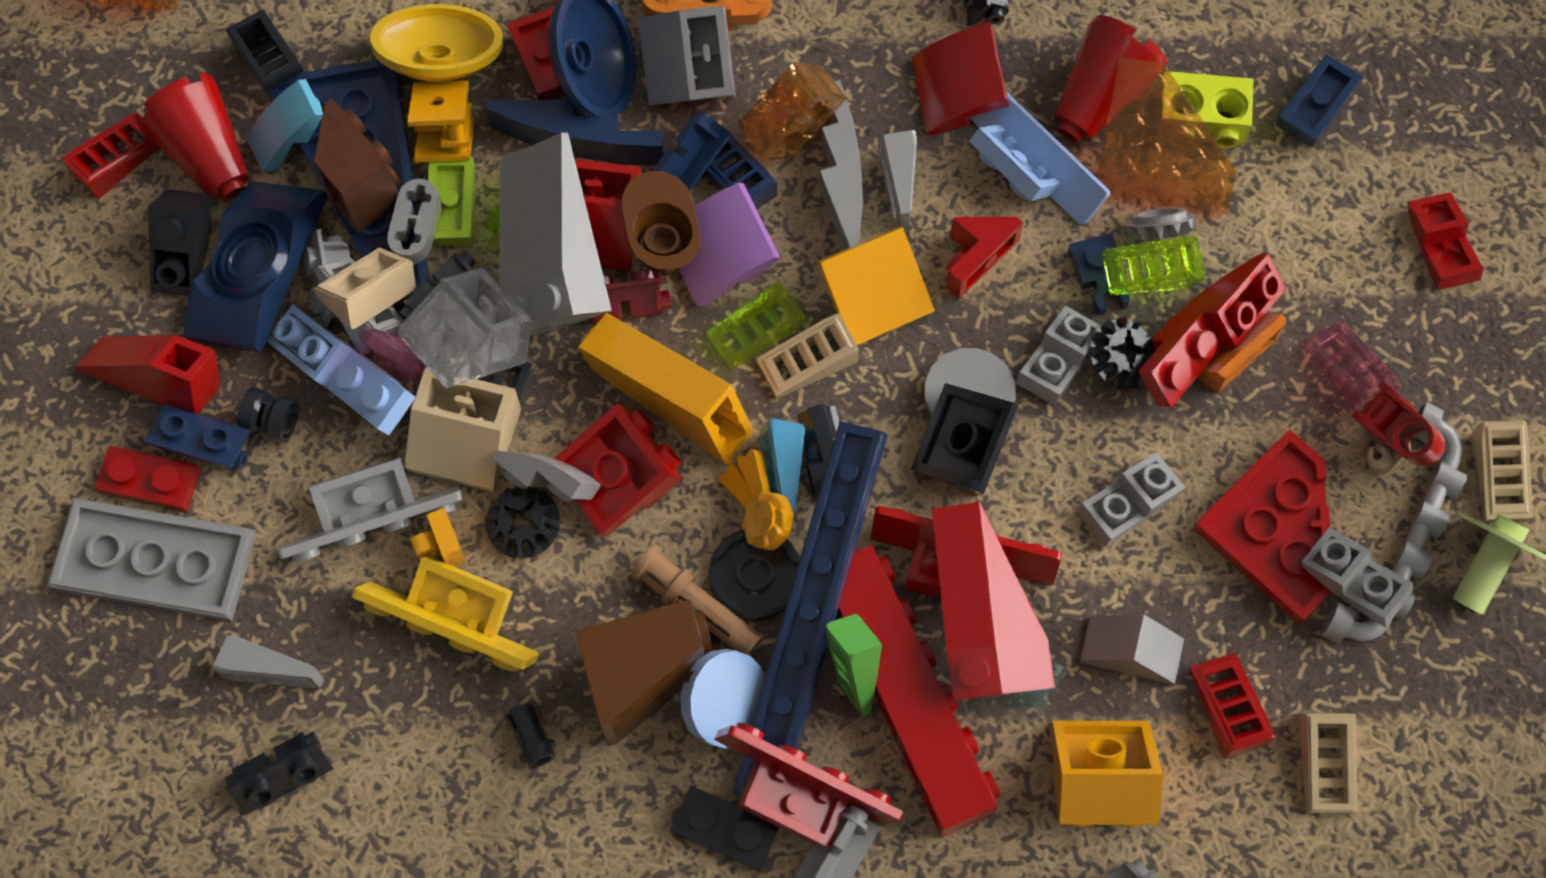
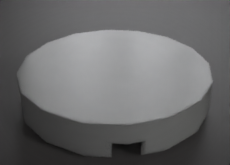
[924,348,1016,417]

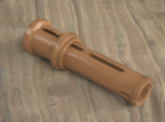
[630,544,764,656]

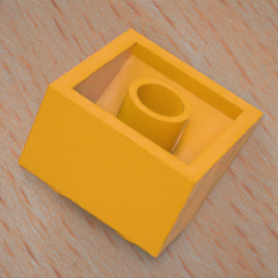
[1052,720,1163,827]

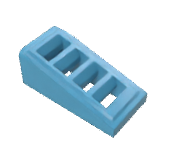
[759,418,805,513]

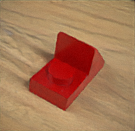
[946,217,1023,299]

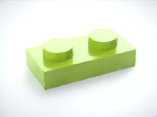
[427,157,476,246]

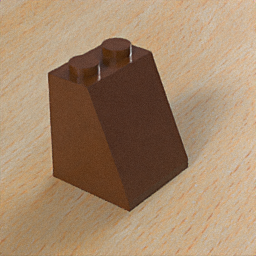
[575,599,713,746]

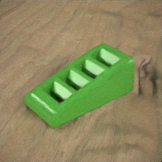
[826,613,882,717]

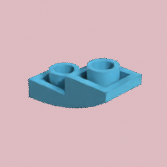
[245,79,323,172]

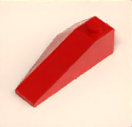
[932,502,1055,701]

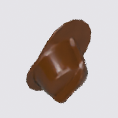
[622,171,701,275]

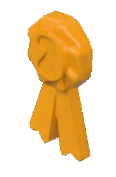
[718,449,794,551]

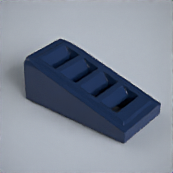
[704,136,778,209]

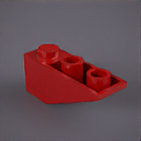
[76,335,221,414]

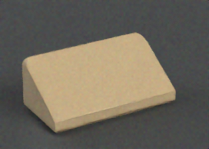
[314,247,416,329]

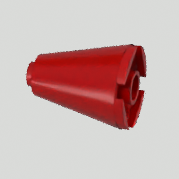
[1054,15,1168,143]
[135,73,249,202]

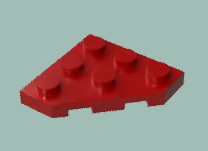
[1193,429,1332,625]

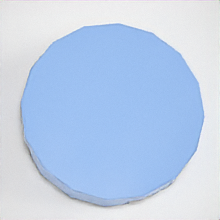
[681,649,765,748]

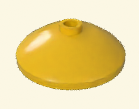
[370,4,503,82]

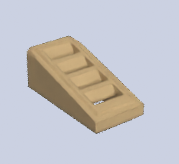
[756,313,859,400]
[1471,421,1533,522]
[1299,713,1358,813]

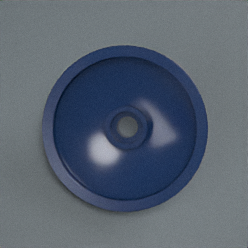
[548,0,637,116]

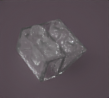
[398,268,532,388]

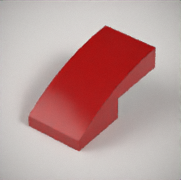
[1407,192,1484,290]

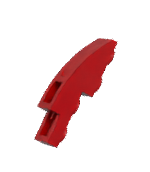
[1138,253,1286,408]

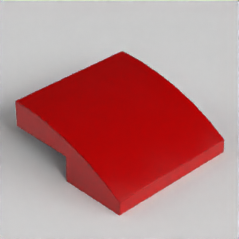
[911,21,1009,136]

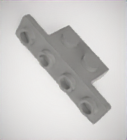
[277,456,462,563]

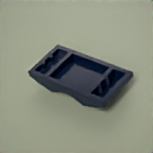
[183,181,328,353]

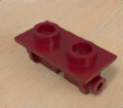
[588,269,671,324]

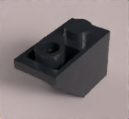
[148,189,211,296]

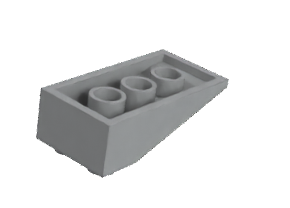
[499,132,612,338]

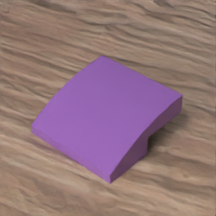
[679,183,780,307]

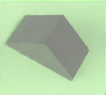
[1080,614,1184,686]

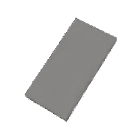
[46,498,256,622]

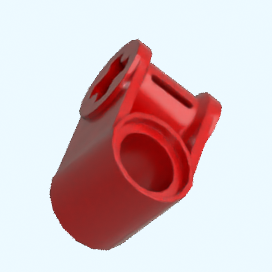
[1351,380,1445,466]

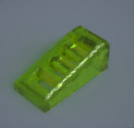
[1102,236,1206,295]
[706,280,809,371]

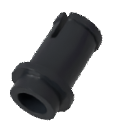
[505,703,556,769]

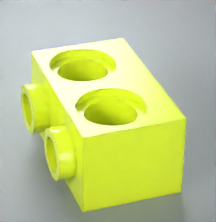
[1156,71,1254,149]

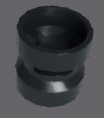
[237,387,300,443]

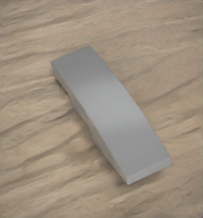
[820,80,863,250]

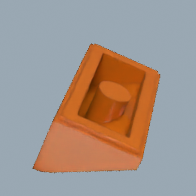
[1198,314,1287,393]

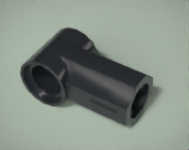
[797,404,840,501]

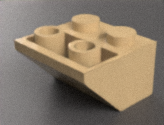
[404,367,521,493]

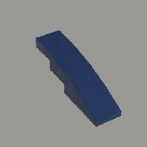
[485,100,665,166]

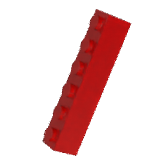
[837,545,1001,838]

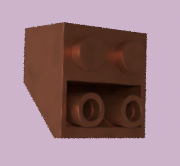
[314,99,401,233]

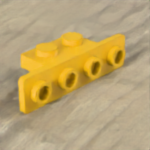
[351,556,539,672]

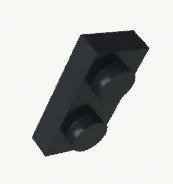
[670,785,780,872]

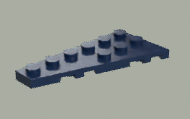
[269,59,432,306]

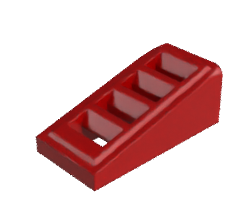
[61,113,159,200]
[1189,653,1276,759]

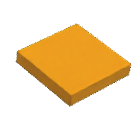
[817,226,935,345]

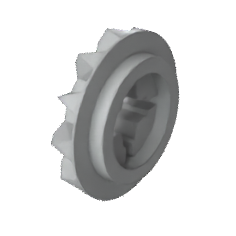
[1123,207,1197,241]

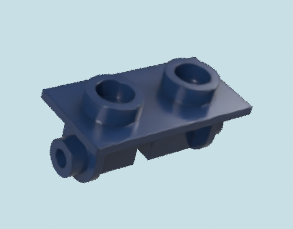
[649,109,733,192]
[144,404,250,471]

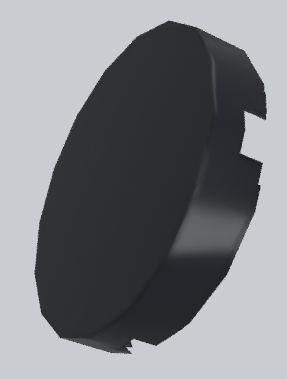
[708,529,800,622]

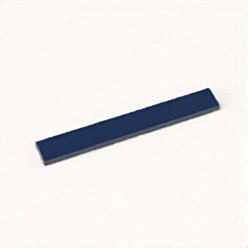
[732,421,888,796]

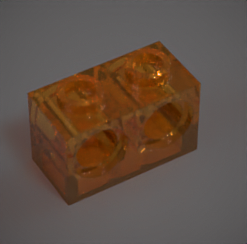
[737,62,847,159]

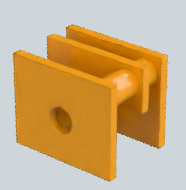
[408,80,474,163]

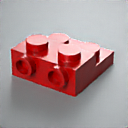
[554,404,683,537]

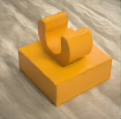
[410,508,467,567]

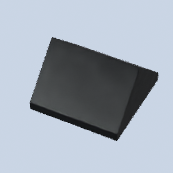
[911,383,1019,496]

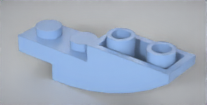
[267,304,416,435]

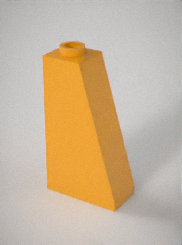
[578,313,754,465]

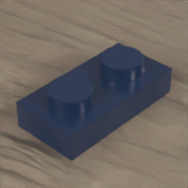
[1275,54,1363,148]

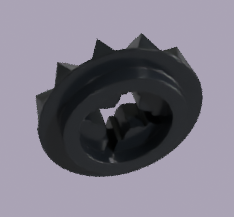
[1090,316,1156,389]
[484,486,560,558]

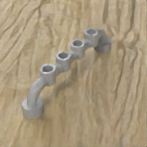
[1320,402,1467,644]

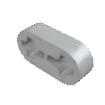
[387,179,441,265]

